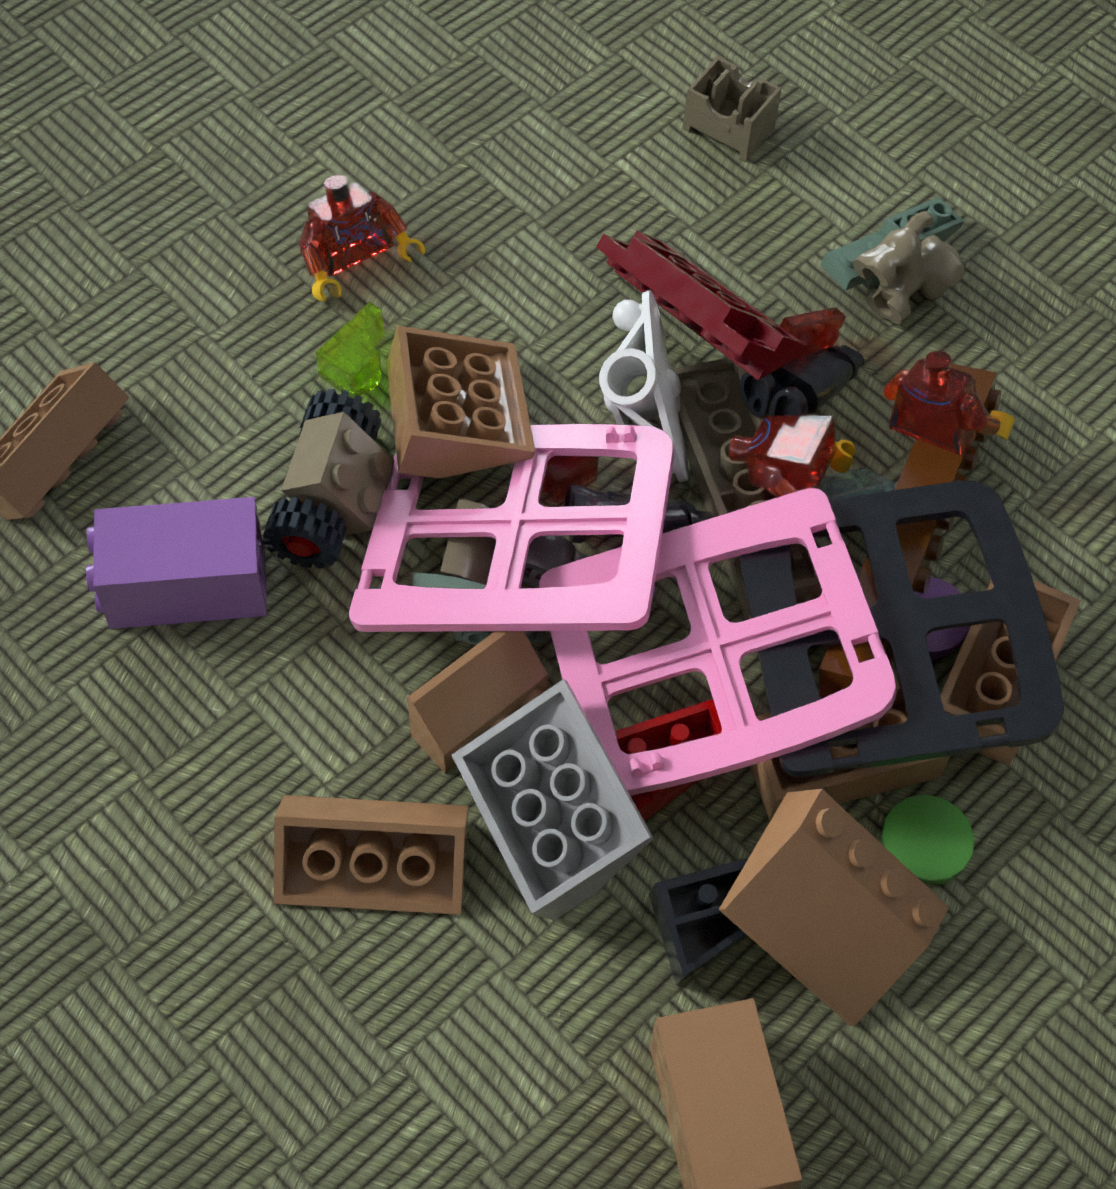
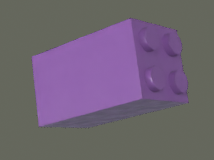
[86,497,267,629]

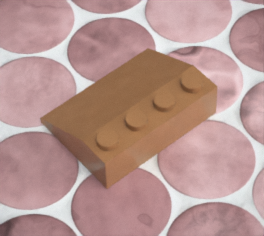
[386,326,535,478]
[719,789,949,1026]

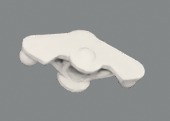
[599,290,689,482]

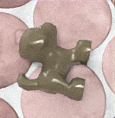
[853,211,965,325]

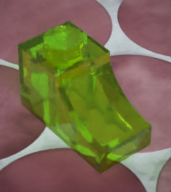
[315,302,384,398]

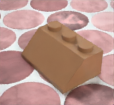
[407,631,548,774]

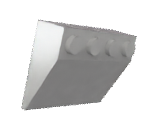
[452,679,654,921]

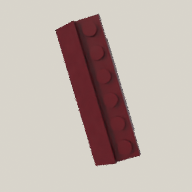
[596,231,809,380]

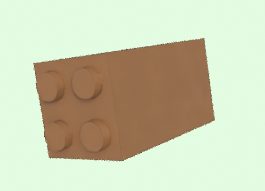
[650,998,802,1189]

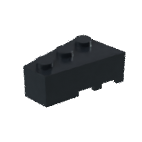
[649,858,748,985]

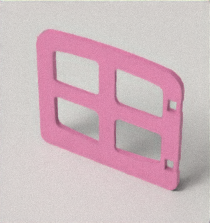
[349,424,674,632]
[539,488,897,795]

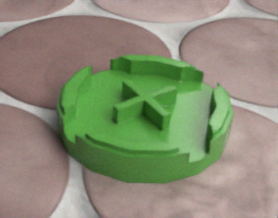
[881,794,975,885]

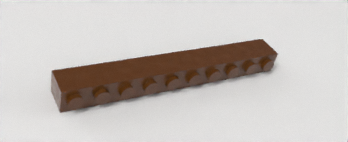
[819,363,1001,698]

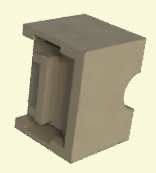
[683,56,781,162]

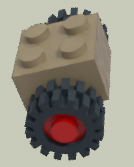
[262,389,395,569]

